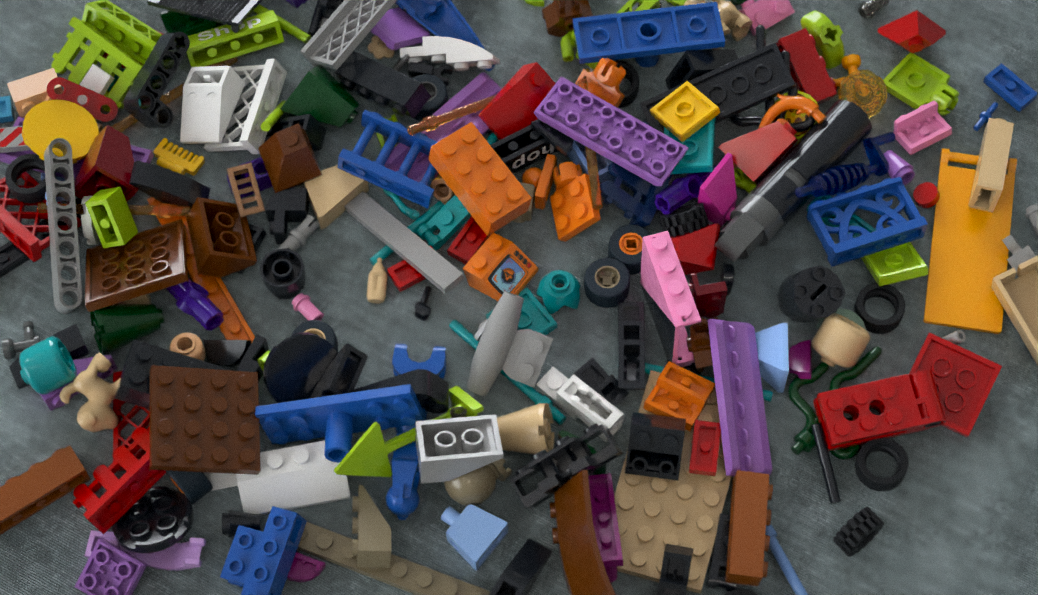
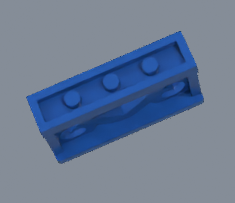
[806,177,928,267]

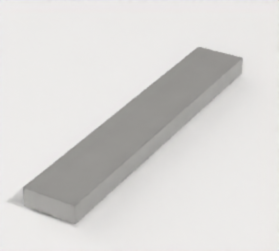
[345,192,464,294]

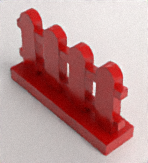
[73,426,166,534]

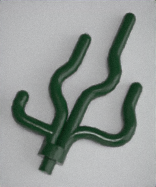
[788,346,882,460]

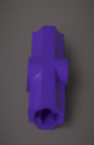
[654,165,716,214]
[166,278,224,331]

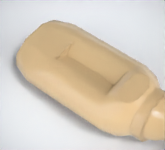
[366,257,388,304]

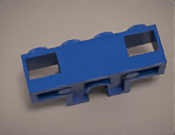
[220,506,307,595]

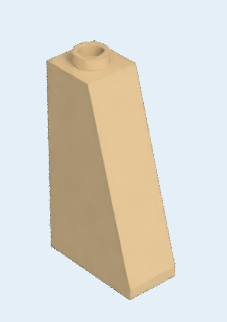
[968,118,1014,213]

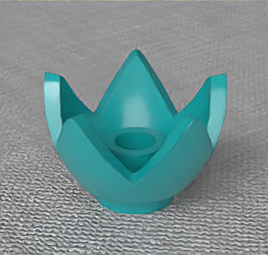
[536,270,581,314]

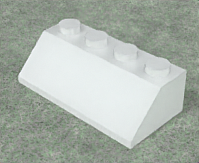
[236,441,351,515]

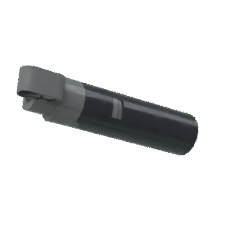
[714,100,872,263]

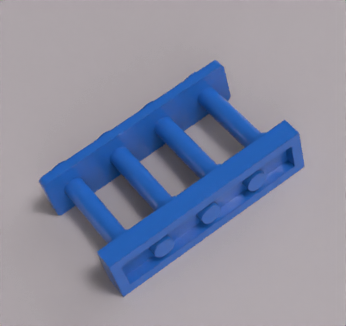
[337,110,437,208]

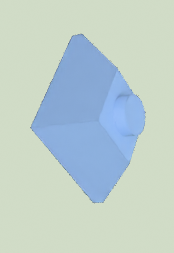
[755,323,789,393]

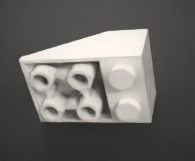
[180,66,245,144]

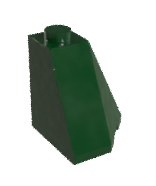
[280,65,360,127]

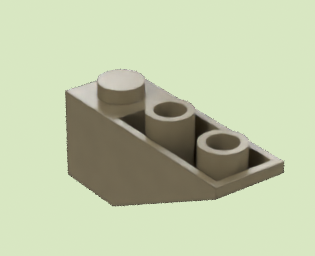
[352,485,391,568]

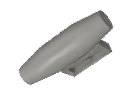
[467,291,554,396]

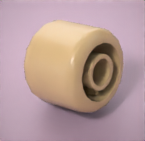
[812,313,870,368]

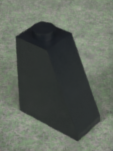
[665,49,739,90]

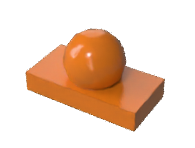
[522,154,557,210]

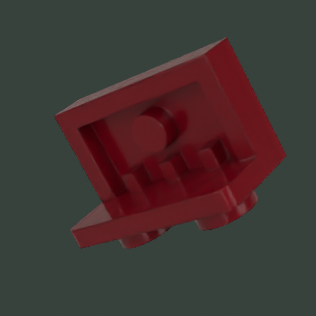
[688,273,727,318]

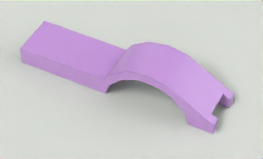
[85,530,206,570]

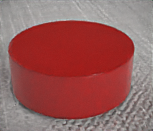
[913,182,940,208]

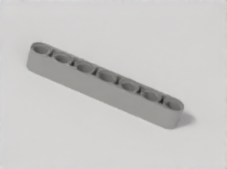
[44,138,82,314]

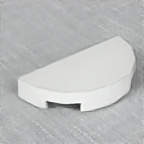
[81,196,99,245]

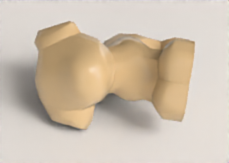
[683,0,753,50]
[59,353,120,433]

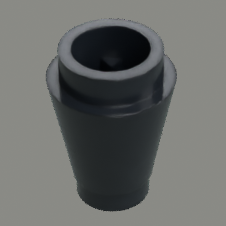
[222,510,260,537]

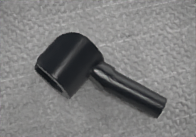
[415,286,432,321]

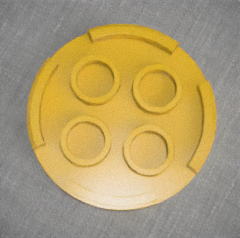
[22,100,99,164]

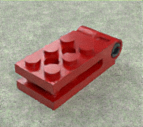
[813,370,946,451]

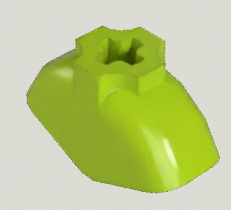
[801,10,845,69]

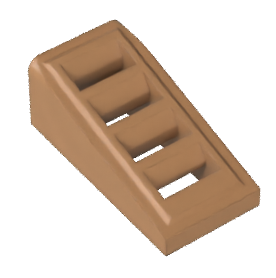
[226,163,265,218]

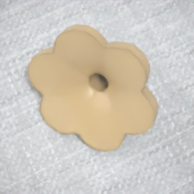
[368,35,394,60]

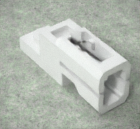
[536,367,624,442]

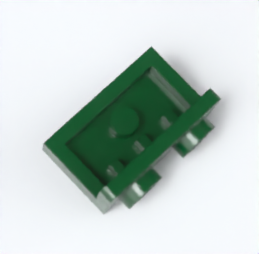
[160,10,218,36]

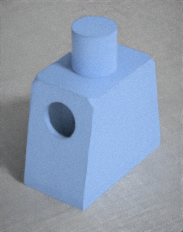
[440,504,508,571]

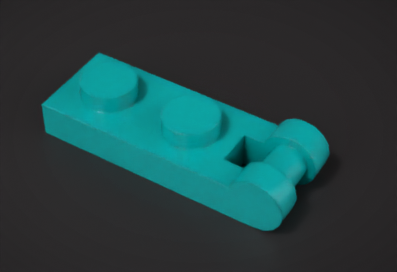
[416,195,471,251]

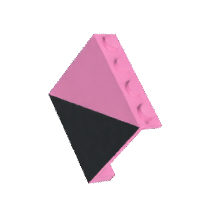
[640,231,701,367]

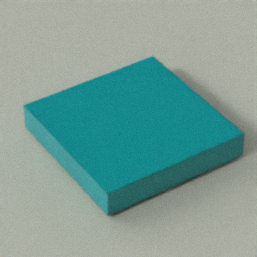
[486,287,558,335]

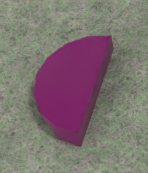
[788,339,812,379]
[287,552,326,583]

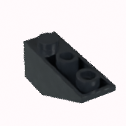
[489,539,553,595]

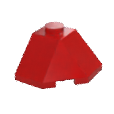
[877,10,946,53]

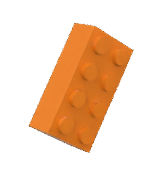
[428,122,532,236]

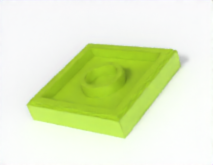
[861,242,928,286]

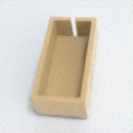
[991,255,1038,365]

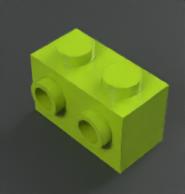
[85,187,138,248]

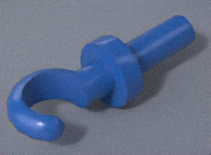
[973,102,998,131]

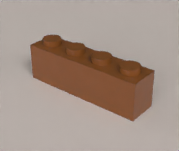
[0,445,91,535]
[725,470,773,586]

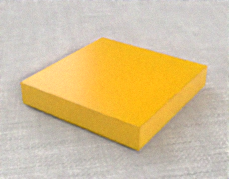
[650,81,720,142]

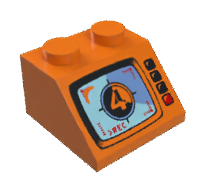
[462,232,539,301]

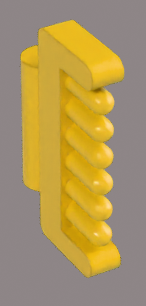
[153,138,205,176]

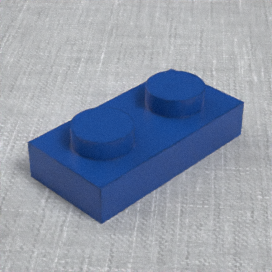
[983,63,1038,112]

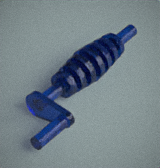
[795,132,895,198]

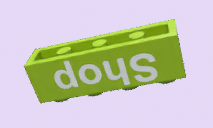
[186,10,284,67]

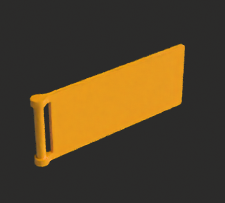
[923,148,1017,334]

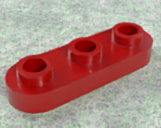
[47,77,118,122]

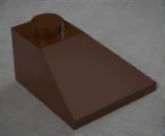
[258,123,322,193]

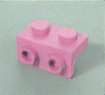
[738,0,795,36]
[893,101,952,155]

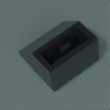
[625,412,686,480]

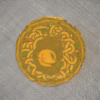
[838,70,887,118]

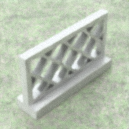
[204,59,287,154]

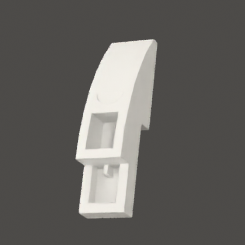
[400,36,500,71]

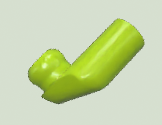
[560,30,576,62]

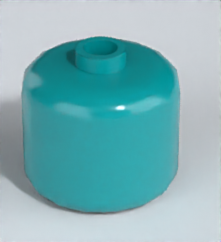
[19,336,77,395]

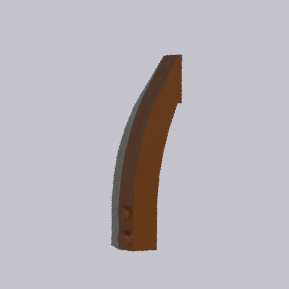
[549,470,616,595]

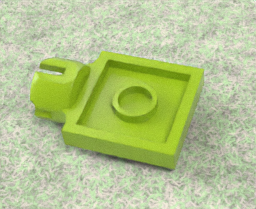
[880,52,960,116]

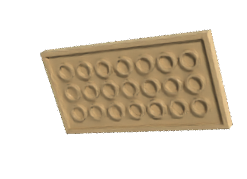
[614,370,732,594]

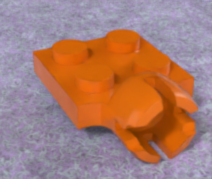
[575,58,626,108]
[550,161,601,242]

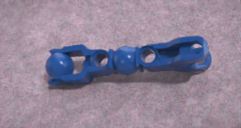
[385,343,446,520]

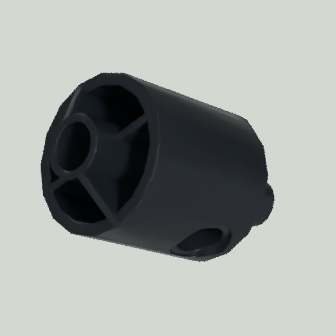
[778,265,845,323]

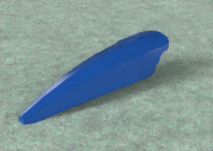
[395,0,495,72]

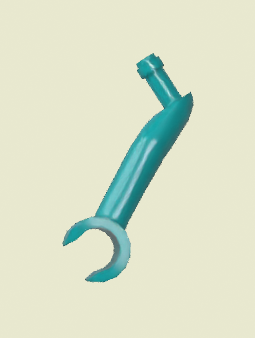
[383,189,420,220]

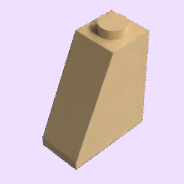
[304,165,369,229]

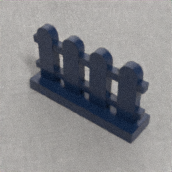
[598,120,673,228]

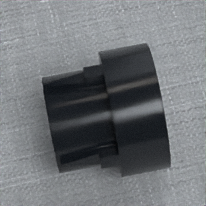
[260,248,306,300]

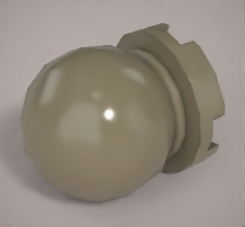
[444,458,512,506]

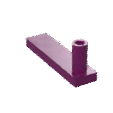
[588,473,623,583]

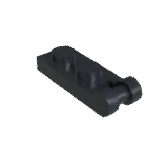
[707,513,736,592]

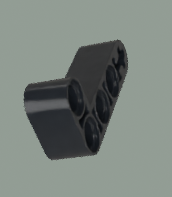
[124,32,190,128]
[353,369,449,413]

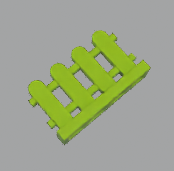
[51,16,143,112]

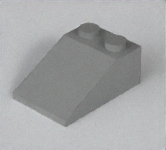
[415,414,503,484]

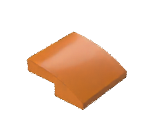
[643,361,715,431]

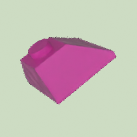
[698,152,737,227]

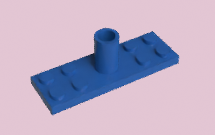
[573,2,725,68]
[255,384,425,463]

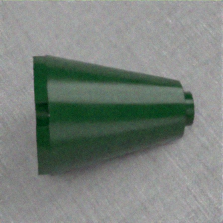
[90,304,164,355]

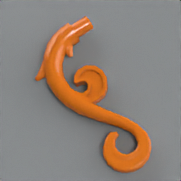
[733,94,826,168]

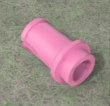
[292,293,324,321]

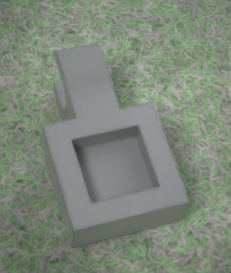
[1002,234,1037,274]

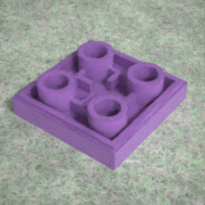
[364,7,430,50]
[75,538,147,595]

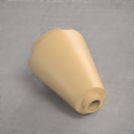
[497,403,555,454]

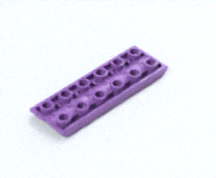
[384,72,501,182]
[534,76,688,186]
[708,319,772,476]

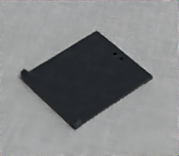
[147,0,262,33]

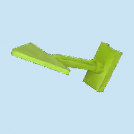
[334,386,484,477]

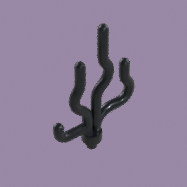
[729,25,816,132]

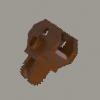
[542,0,593,37]
[687,317,719,372]

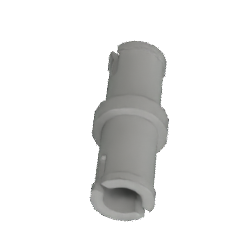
[277,215,320,251]

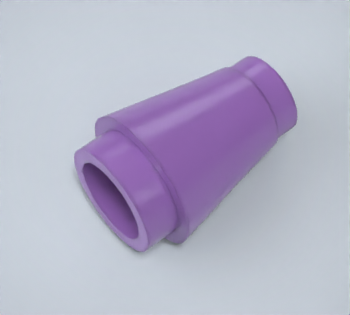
[881,150,915,185]

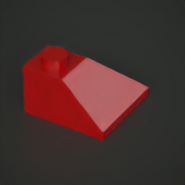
[671,223,720,275]

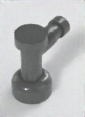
[2,321,41,360]

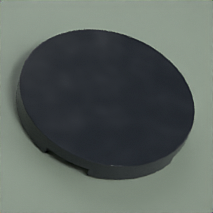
[263,332,338,403]
[112,487,194,553]

